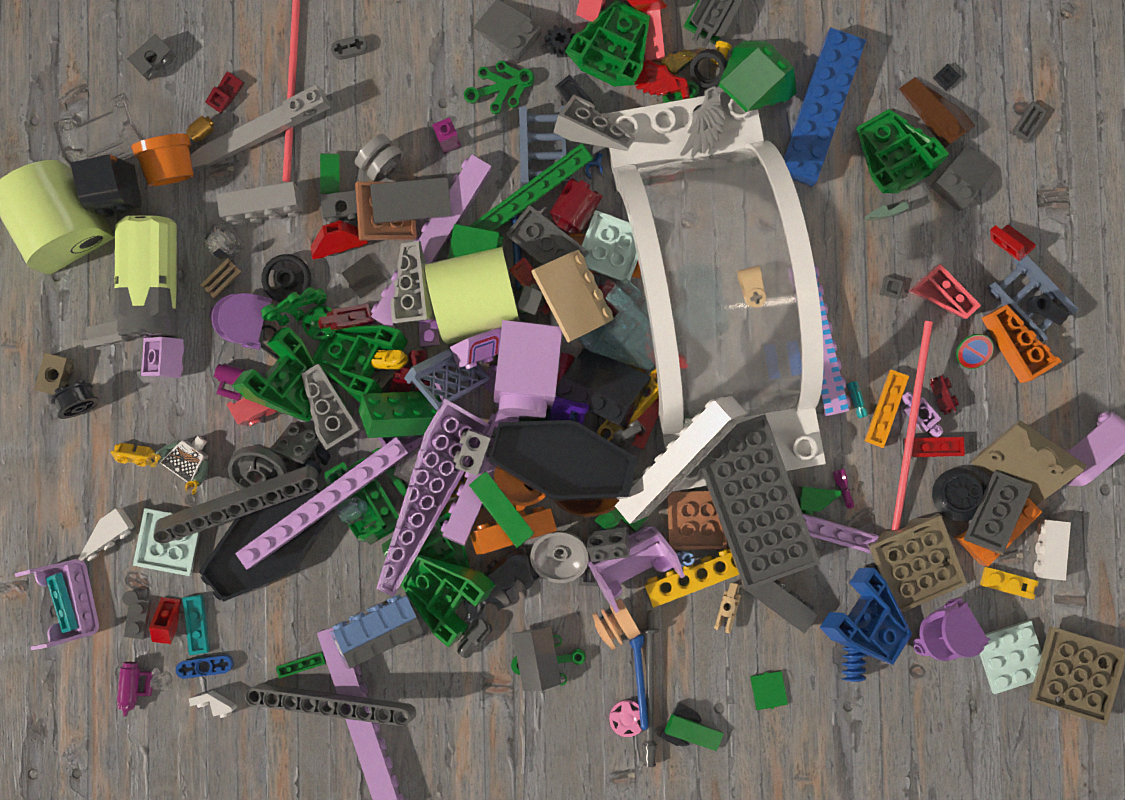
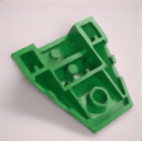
[565,0,650,87]
[718,41,797,112]
[856,109,949,194]

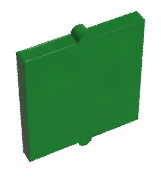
[750,671,788,710]

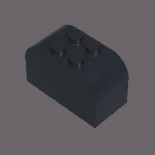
[70,154,142,218]

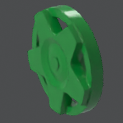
[302,305,337,340]

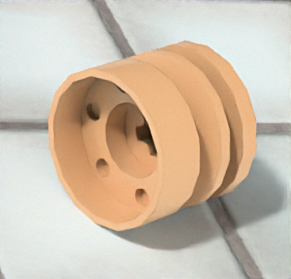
[592,598,641,651]

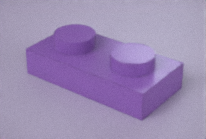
[419,319,440,347]

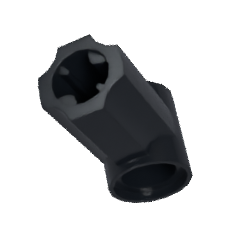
[1027,295,1069,325]

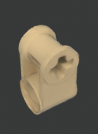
[737,265,766,308]

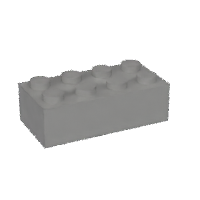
[216,182,304,226]

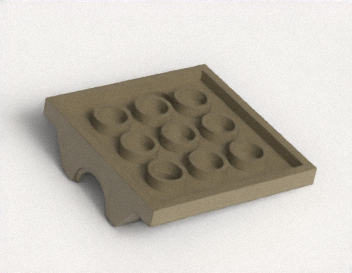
[971,420,1086,505]
[868,514,967,613]
[1028,626,1125,725]

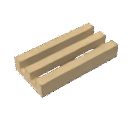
[201,258,242,299]

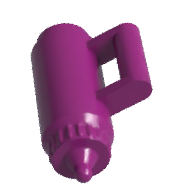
[214,363,247,401]
[117,661,154,716]

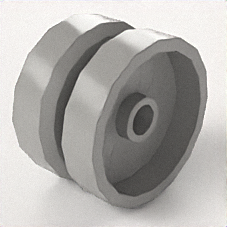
[354,133,404,182]

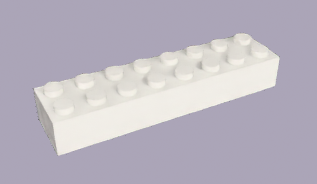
[615,396,747,523]

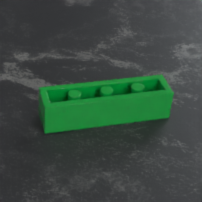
[276,651,327,679]

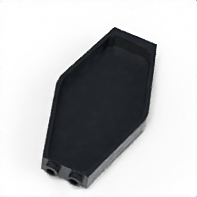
[486,420,638,501]
[199,488,336,602]

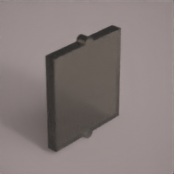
[341,254,387,299]

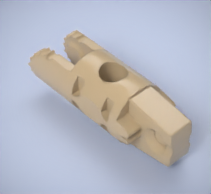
[714,582,741,634]

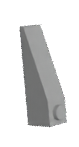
[553,95,635,151]
[390,241,436,323]
[302,364,363,450]

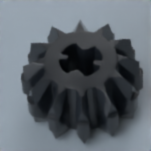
[545,24,575,58]

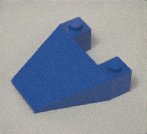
[819,568,912,665]

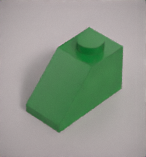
[798,486,841,515]

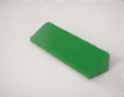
[469,471,534,548]

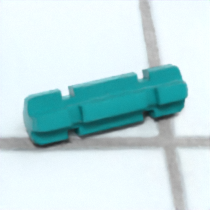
[847,381,869,418]

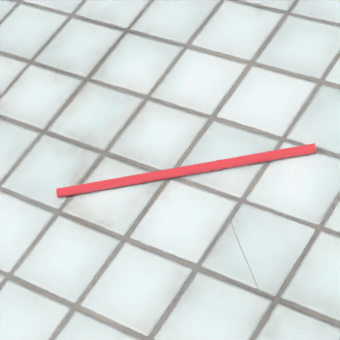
[283,0,300,182]
[892,321,933,531]

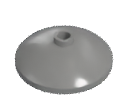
[530,530,589,583]

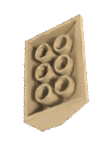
[531,250,614,342]

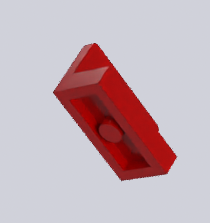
[990,225,1036,261]

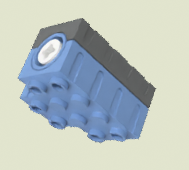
[330,594,423,669]

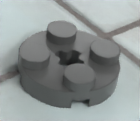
[610,420,646,449]

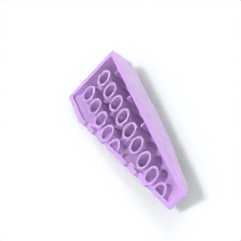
[377,398,491,597]

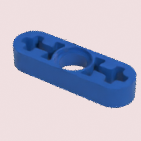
[175,654,234,679]

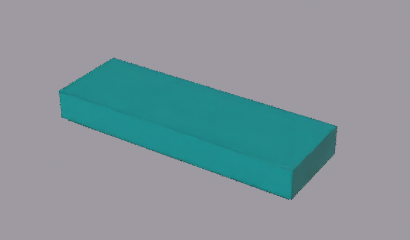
[46,572,78,633]
[182,594,210,655]

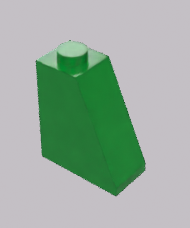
[448,224,504,259]

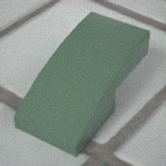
[864,201,909,221]

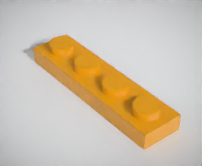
[864,370,909,448]

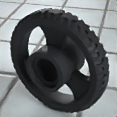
[261,254,311,303]

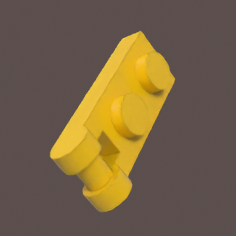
[980,567,1039,600]

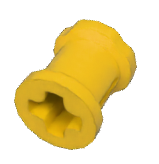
[710,41,732,66]

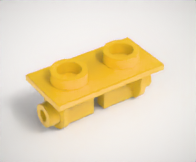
[110,442,155,467]

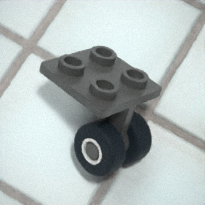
[271,423,330,476]

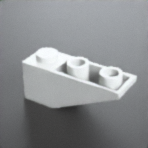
[78,508,135,561]

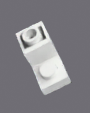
[189,690,237,718]

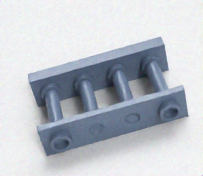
[519,106,571,186]
[986,255,1079,342]

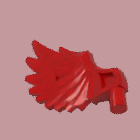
[634,60,690,100]

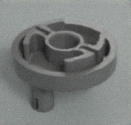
[228,446,290,490]

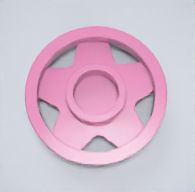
[609,700,642,737]

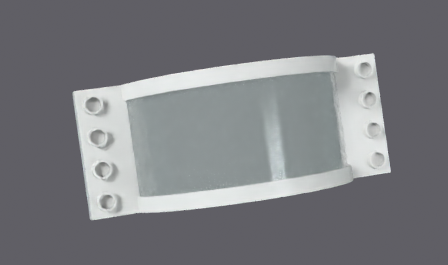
[606,92,826,492]

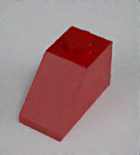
[149,597,181,644]

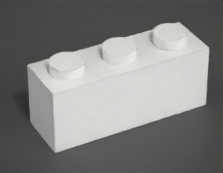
[1034,519,1071,581]

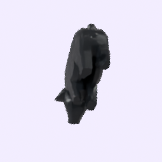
[464,547,540,622]

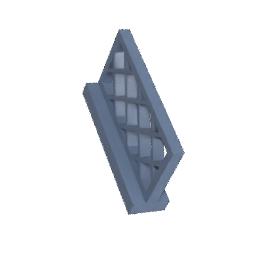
[404,348,490,410]

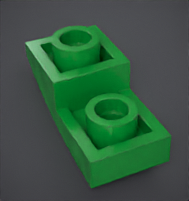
[320,153,340,194]

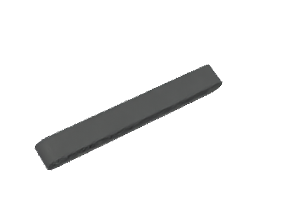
[153,466,318,544]
[245,684,416,726]

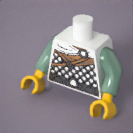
[146,436,209,495]

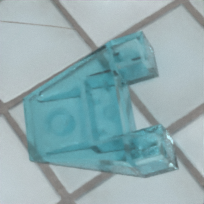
[577,278,656,371]

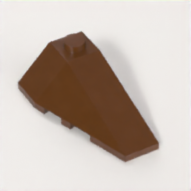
[899,77,975,148]

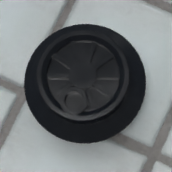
[932,468,986,522]

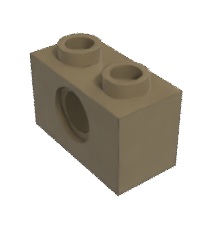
[34,353,74,395]

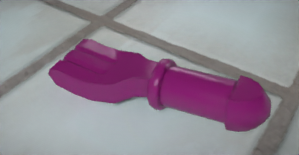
[833,468,854,509]

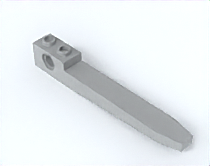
[190,85,331,170]

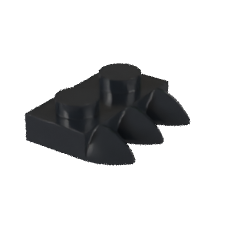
[660,701,702,747]

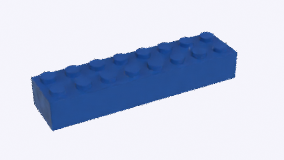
[783,27,866,187]

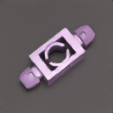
[902,391,943,437]

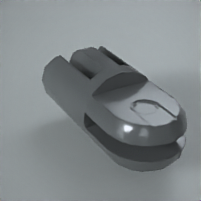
[457,619,493,658]

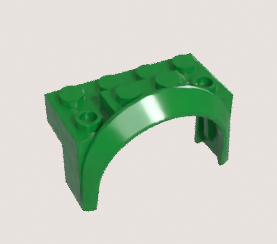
[325,458,399,545]

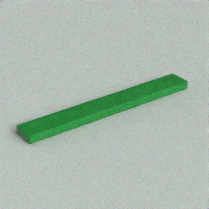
[469,143,594,231]

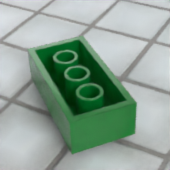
[359,391,442,438]

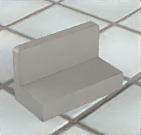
[83,320,129,350]

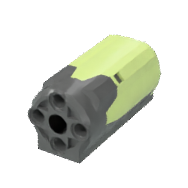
[114,215,177,338]

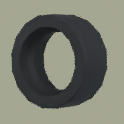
[690,49,727,88]

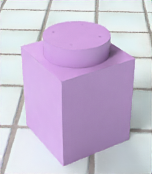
[493,320,562,419]

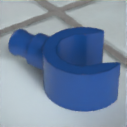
[585,153,603,180]

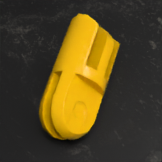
[371,350,408,369]

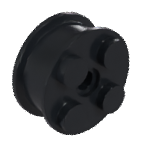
[50,379,100,419]

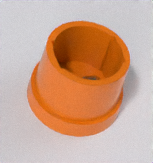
[131,133,194,187]
[494,467,545,506]

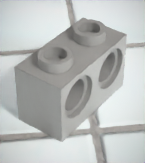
[453,429,492,476]

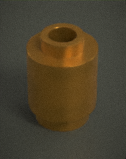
[185,115,215,143]

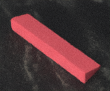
[642,9,665,62]

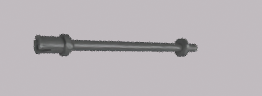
[642,610,659,767]

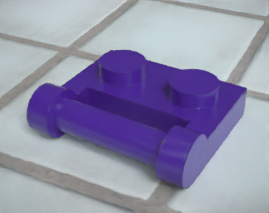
[549,397,589,425]

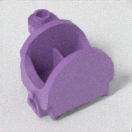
[209,293,272,350]
[913,597,990,661]

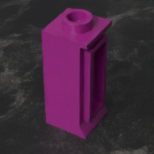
[432,117,461,153]

